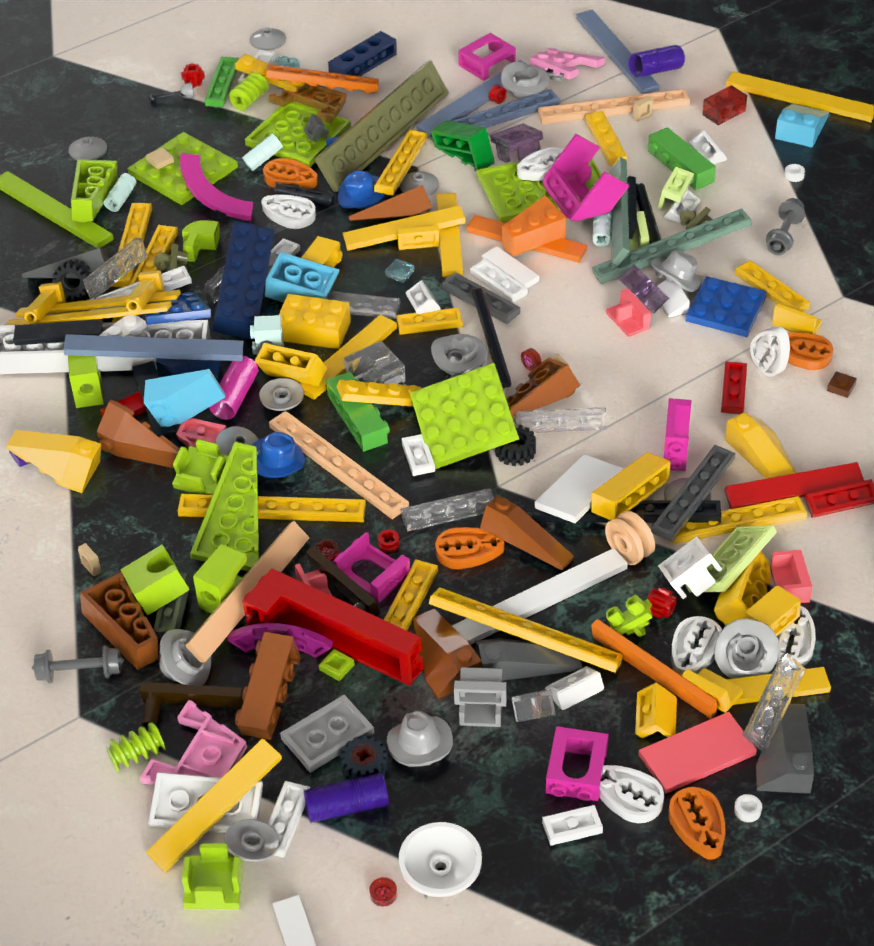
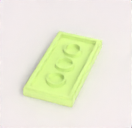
[686,525,777,592]

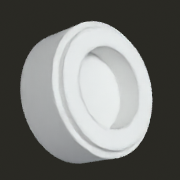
[784,164,805,182]
[734,794,762,822]

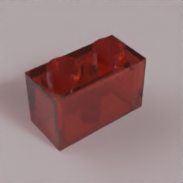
[702,85,747,125]

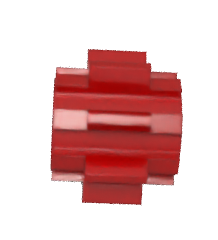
[181,63,205,88]
[647,588,677,619]

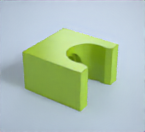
[68,355,104,408]
[120,544,190,616]
[193,544,247,614]

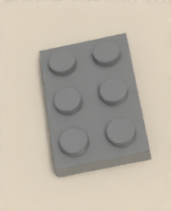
[280,695,375,773]

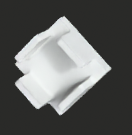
[658,536,722,599]

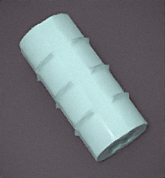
[242,133,283,171]
[104,173,136,212]
[593,211,612,247]

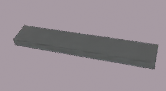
[651,445,736,542]

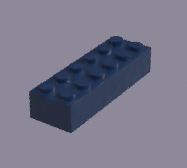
[212,221,275,340]

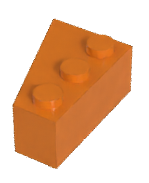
[502,196,566,257]

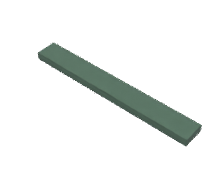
[610,157,629,265]
[592,208,752,284]

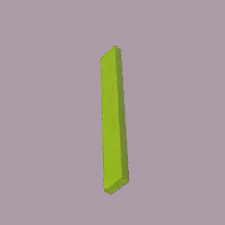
[0,171,114,249]

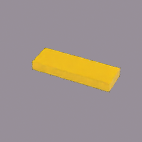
[396,308,463,335]

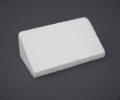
[689,130,727,164]
[663,189,701,223]
[406,280,441,314]
[653,280,689,317]
[545,666,604,710]

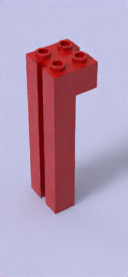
[242,568,424,686]

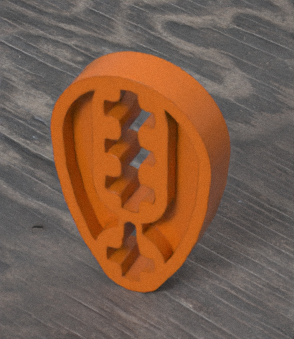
[263,158,318,189]
[788,332,833,370]
[435,527,504,569]
[668,787,725,859]

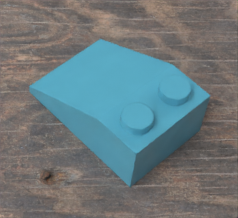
[775,104,829,148]
[265,252,339,303]
[144,369,225,427]

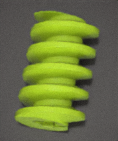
[229,73,269,111]
[106,722,165,773]

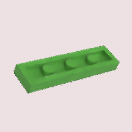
[205,57,239,107]

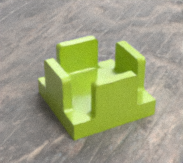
[172,439,229,495]
[182,843,244,909]

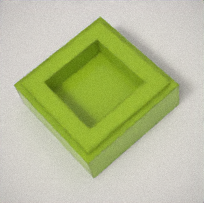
[319,649,354,681]

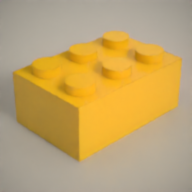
[279,294,351,349]

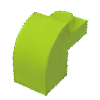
[182,220,221,262]

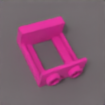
[458,33,516,81]
[664,398,692,471]
[334,532,410,604]
[546,726,608,801]

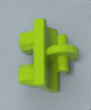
[606,595,652,637]

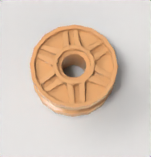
[605,511,655,565]

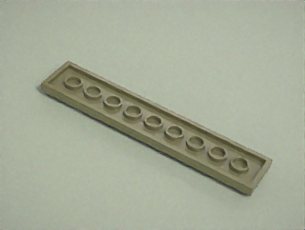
[314,61,449,192]

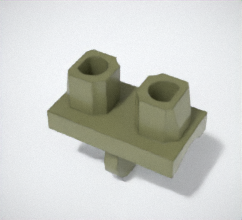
[680,206,713,230]
[154,243,188,272]

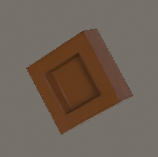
[827,371,857,398]

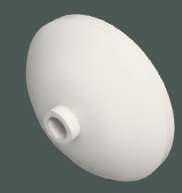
[399,822,482,897]

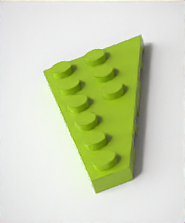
[190,442,259,571]

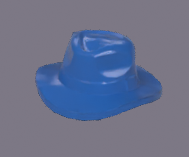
[338,170,386,208]
[252,431,305,478]

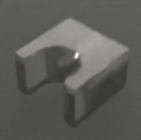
[344,341,406,385]

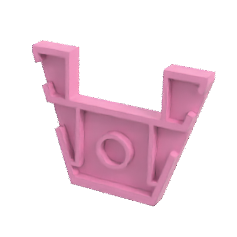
[530,48,606,79]
[140,700,247,785]

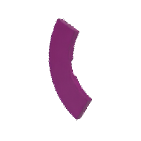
[227,623,333,658]

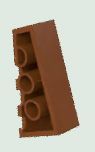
[80,572,159,670]
[235,632,301,740]

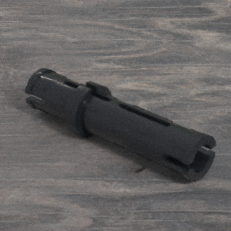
[274,183,335,206]

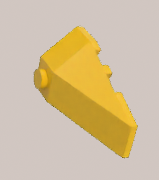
[725,412,797,479]
[6,430,101,493]
[714,551,771,625]

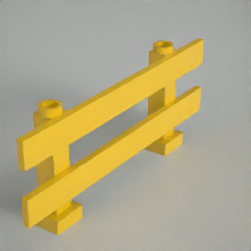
[5,270,181,325]

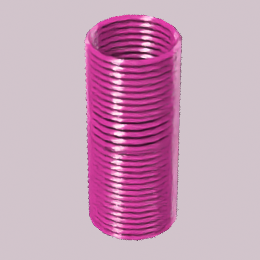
[209,356,259,420]

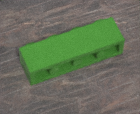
[647,127,716,190]
[326,371,390,452]

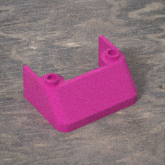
[543,133,629,222]

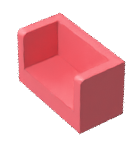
[770,550,812,603]

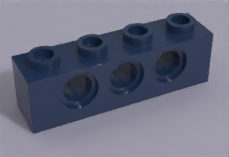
[328,31,397,76]

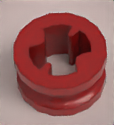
[489,85,507,104]
[378,529,400,553]

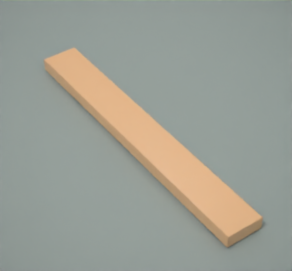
[538,89,690,124]
[269,411,409,520]
[184,521,309,663]

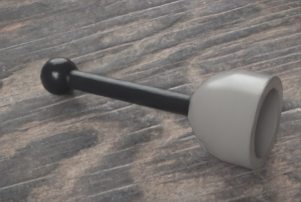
[149,83,195,102]

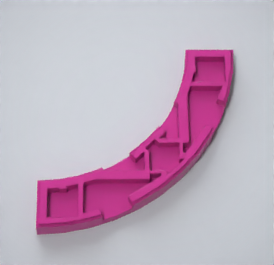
[180,153,253,221]

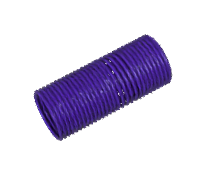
[628,45,685,77]
[303,772,389,823]

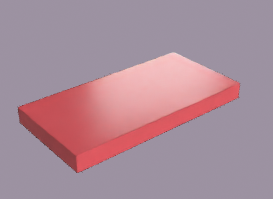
[639,712,757,794]

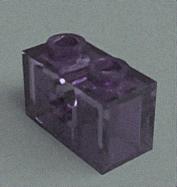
[619,264,669,313]

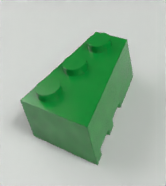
[431,120,495,171]

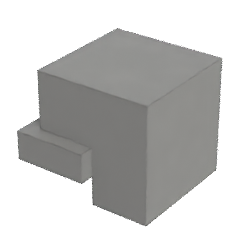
[454,667,507,727]

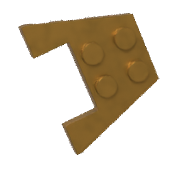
[269,85,347,124]

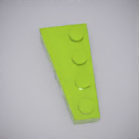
[71,159,118,222]

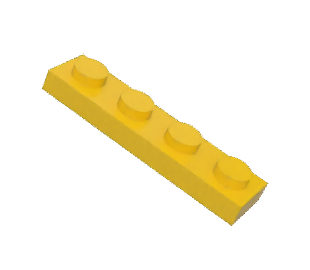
[235,54,308,92]
[585,111,627,165]
[337,380,422,407]

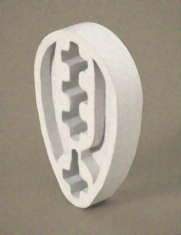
[517,147,564,181]
[261,195,316,229]
[750,327,790,377]
[775,606,816,669]
[671,616,722,675]
[599,765,664,823]

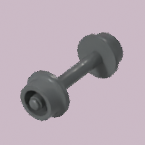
[766,198,805,255]
[32,645,124,683]

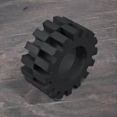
[52,259,94,300]
[495,425,536,466]

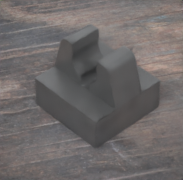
[304,114,329,142]

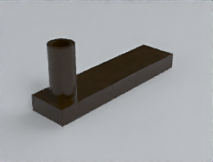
[306,546,380,617]
[139,682,244,728]

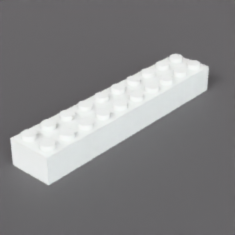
[0,320,211,374]

